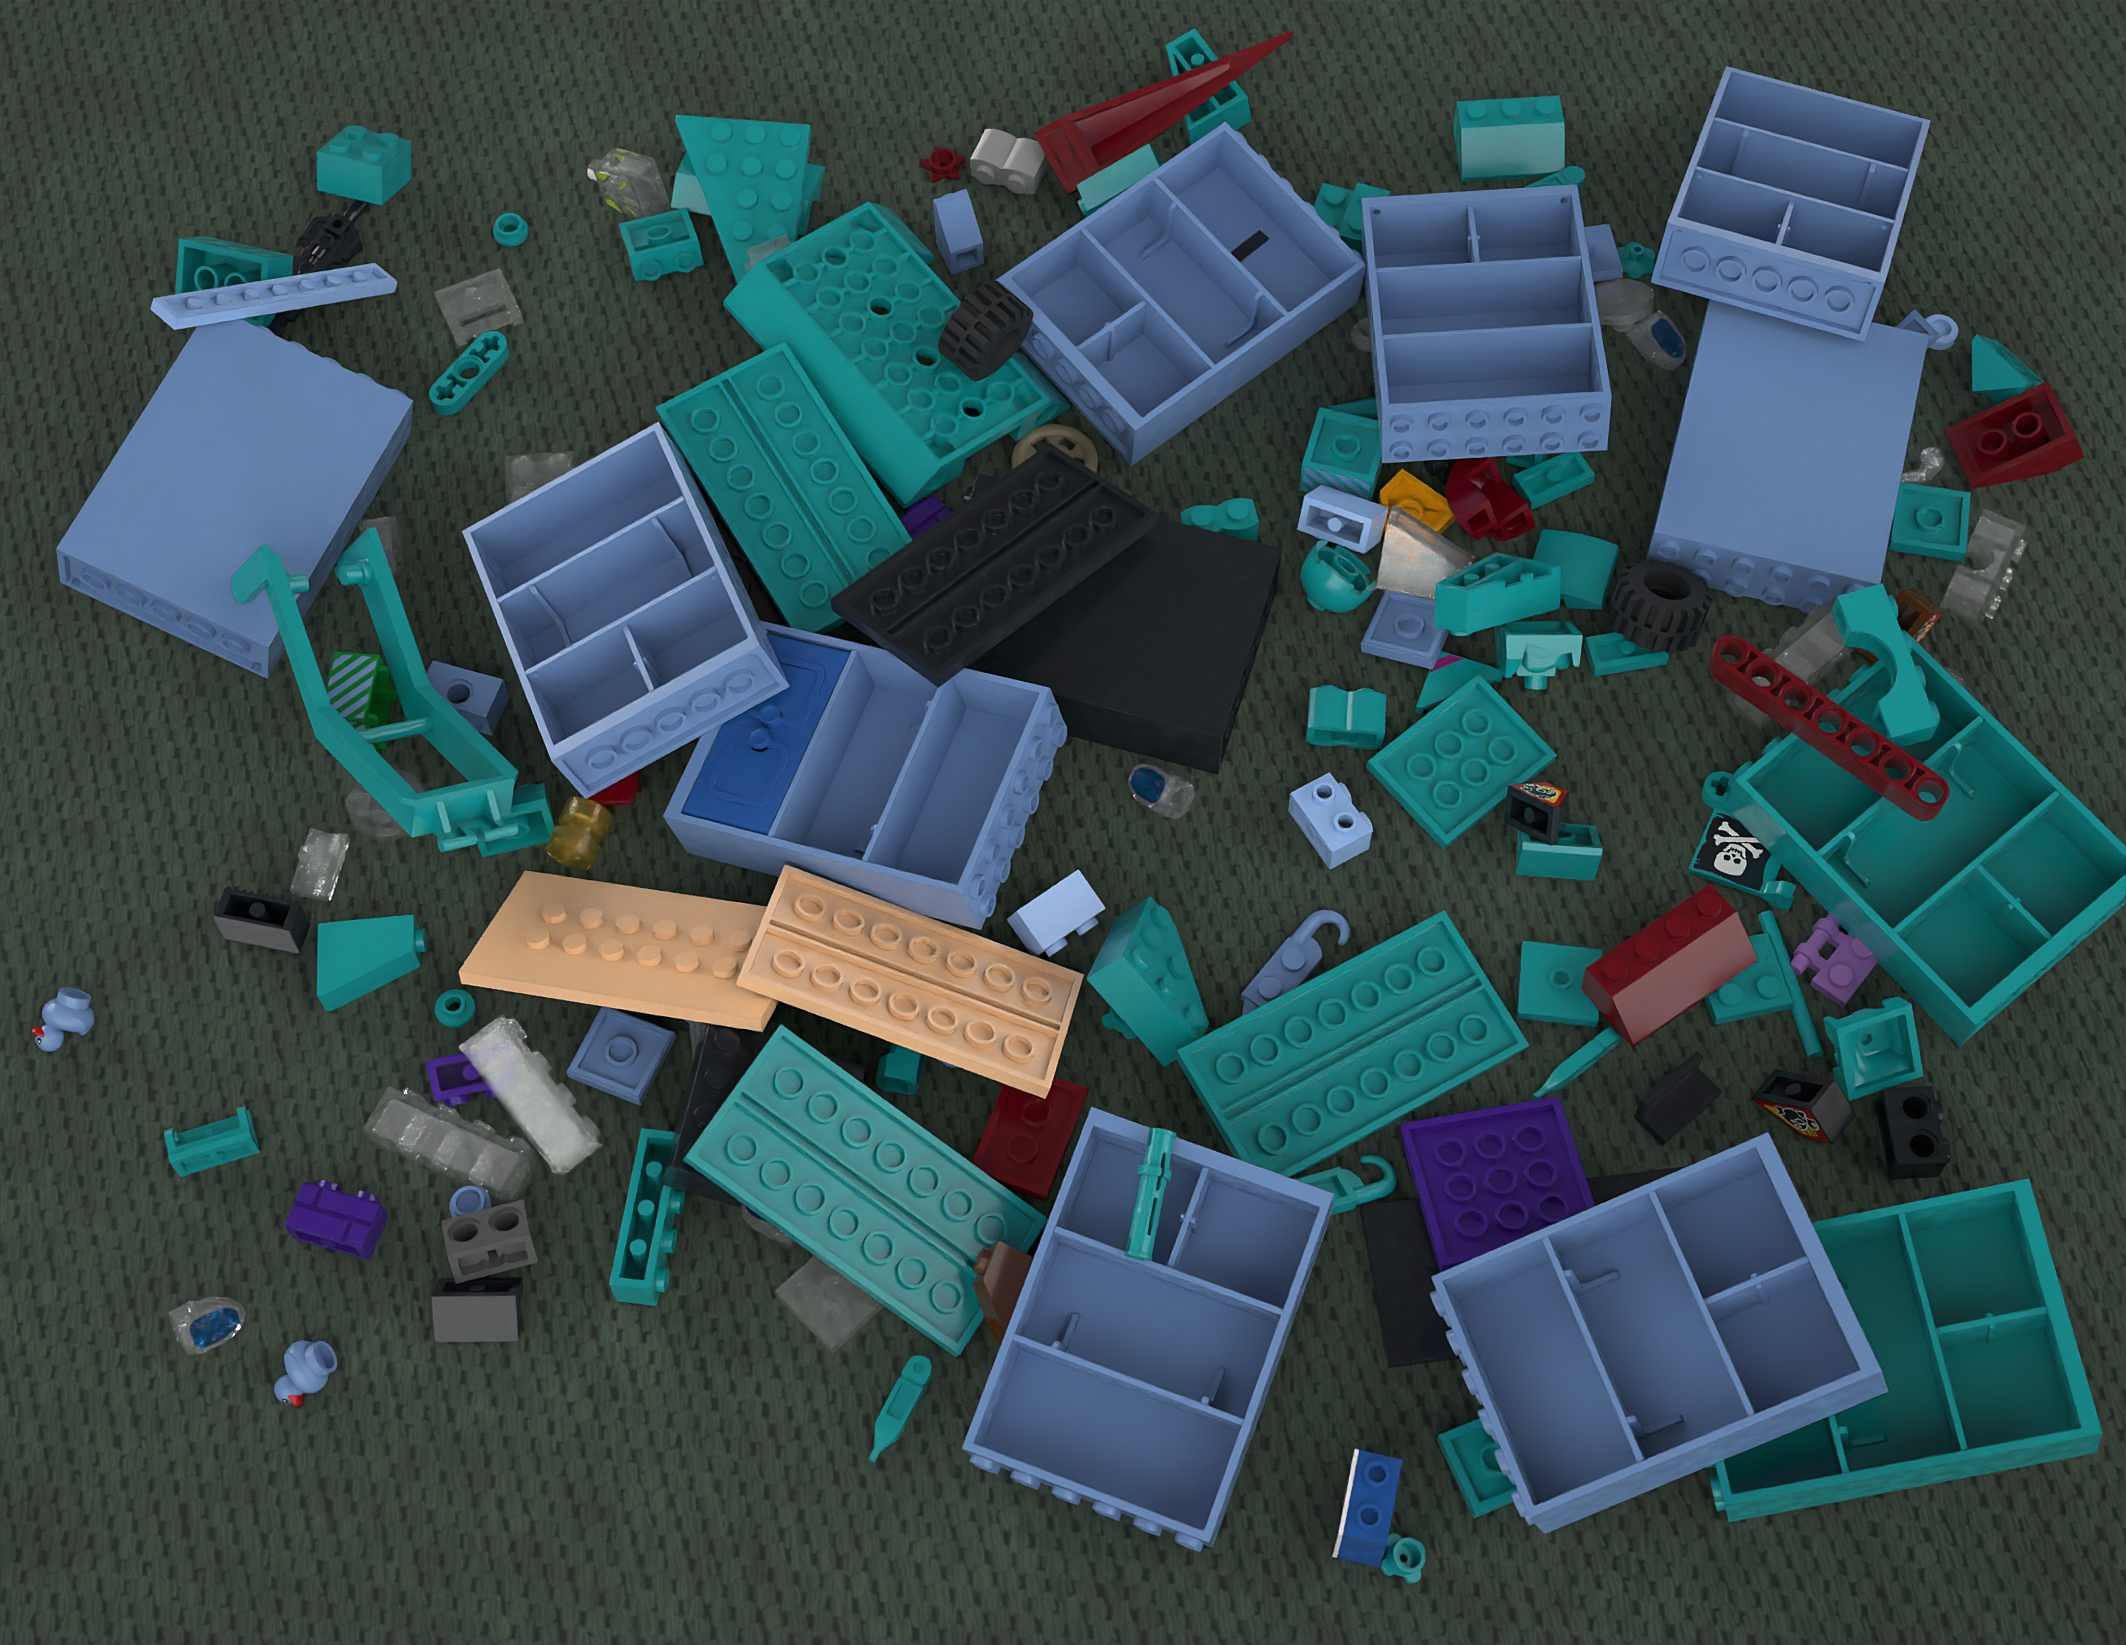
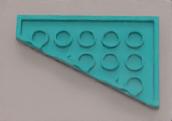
[675,115,812,284]

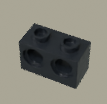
[1875,1086,1951,1180]

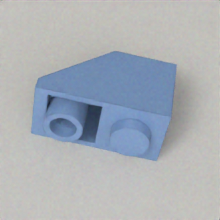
[933,189,984,274]

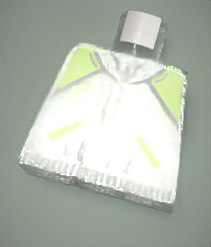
[587,148,671,220]

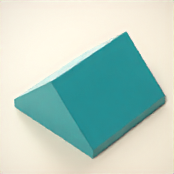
[1516,823,1603,881]

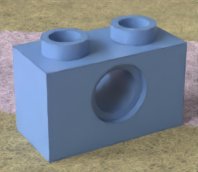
[427,660,509,735]

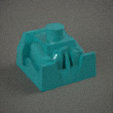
[1494,620,1583,690]
[1823,997,1924,1101]

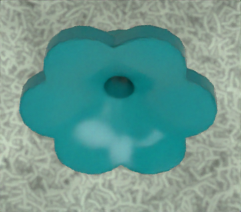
[1617,242,1655,280]

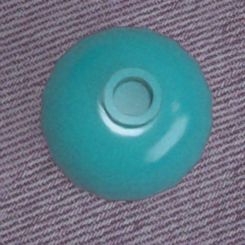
[1300,540,1377,613]

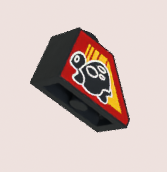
[1504,782,1569,846]
[1752,1069,1856,1144]

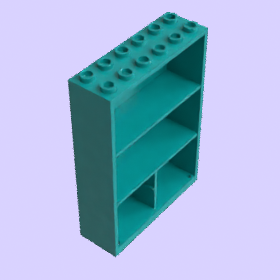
[1725,635,2126,1047]
[1707,1179,2102,1522]

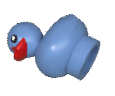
[32,987,94,1052]
[274,1340,337,1406]

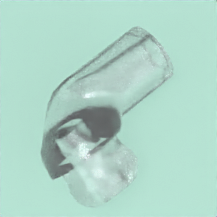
[1900,447,1945,485]

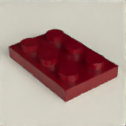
[972,1077,1088,1202]

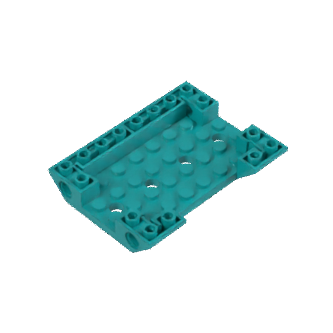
[723,201,1071,509]

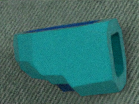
[875,1043,926,1095]

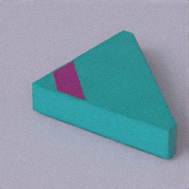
[1415,651,1503,715]

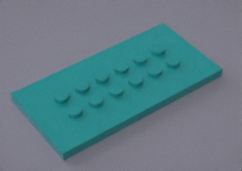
[655,341,913,635]
[1174,910,1530,1178]
[683,1025,1048,1357]

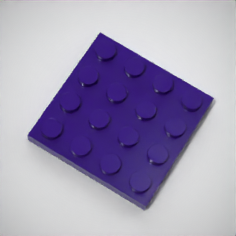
[1399,1096,1595,1273]

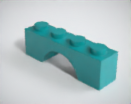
[1831,583,1940,748]

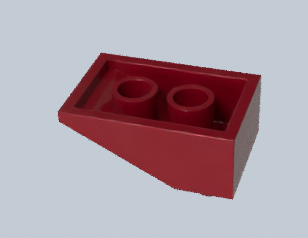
[1944,381,2085,489]

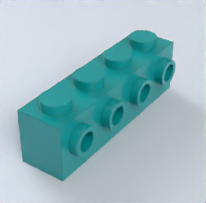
[609,1128,685,1306]

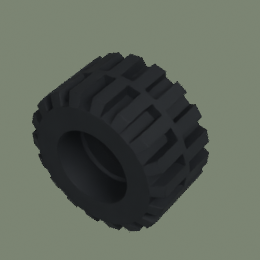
[938,281,1034,381]
[1607,559,1712,653]

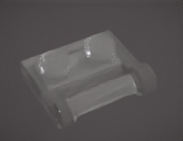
[434,268,524,347]

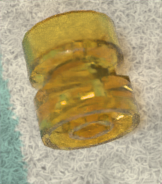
[545,797,613,870]

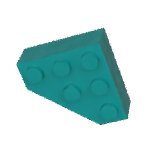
[1086,896,1209,1067]

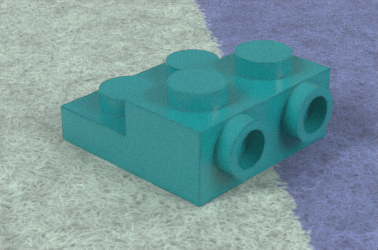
[1314,182,1391,256]
[619,208,704,281]

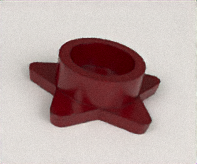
[920,147,965,183]

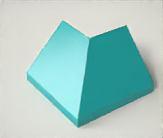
[1972,335,2044,405]

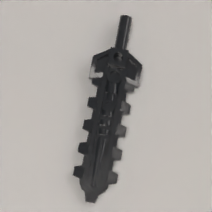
[268,200,371,338]

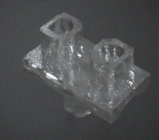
[290,828,350,903]

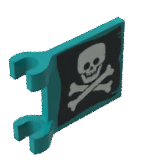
[1688,807,1796,912]

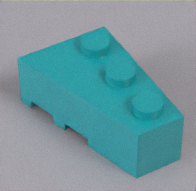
[1165,28,1252,145]
[1435,552,1561,636]

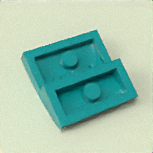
[1533,529,1620,610]

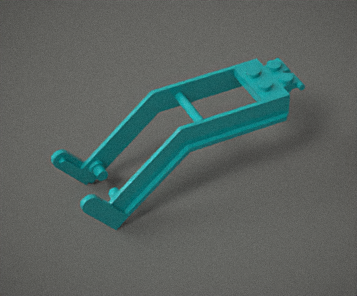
[231,527,518,852]

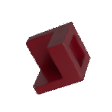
[587,770,642,819]

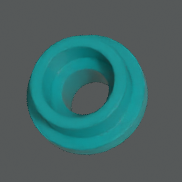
[493,213,529,247]
[435,989,476,1028]

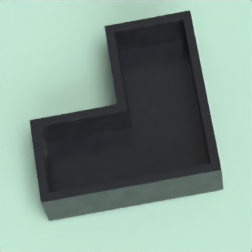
[661,1023,866,1208]

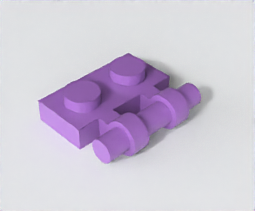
[1790,914,1877,1008]

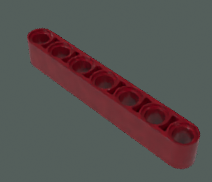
[1709,635,1950,821]

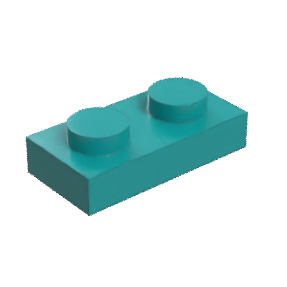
[1512,452,1595,510]
[1583,632,1669,677]

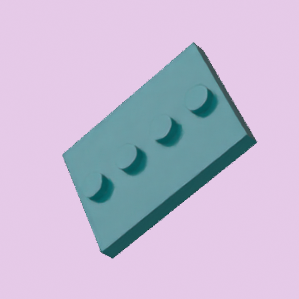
[1366,674,1557,850]

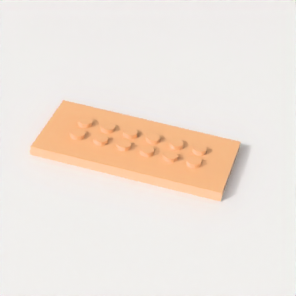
[736,864,1084,1099]
[458,870,779,1032]

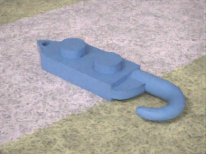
[1241,910,1350,1016]

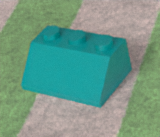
[1453,95,1565,182]
[175,236,293,328]

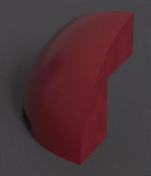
[1446,457,1536,542]

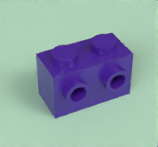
[426,1043,516,1107]

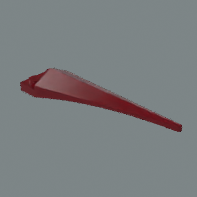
[1034,31,1294,196]

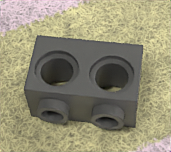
[441,1199,538,1284]

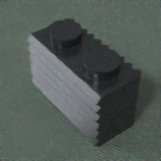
[214,886,311,954]

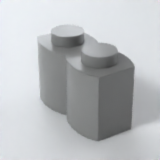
[970,129,1050,194]

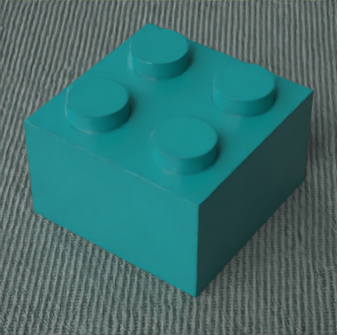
[317,125,411,205]

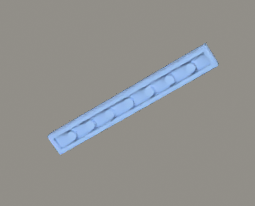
[151,263,398,330]

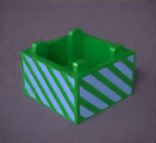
[326,651,399,756]

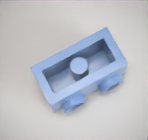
[1297,485,1389,553]
[1288,772,1373,869]
[1007,869,1105,957]

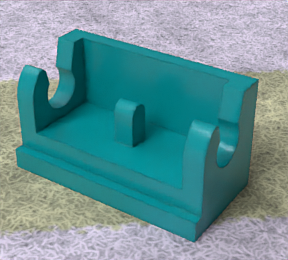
[164,1106,260,1177]

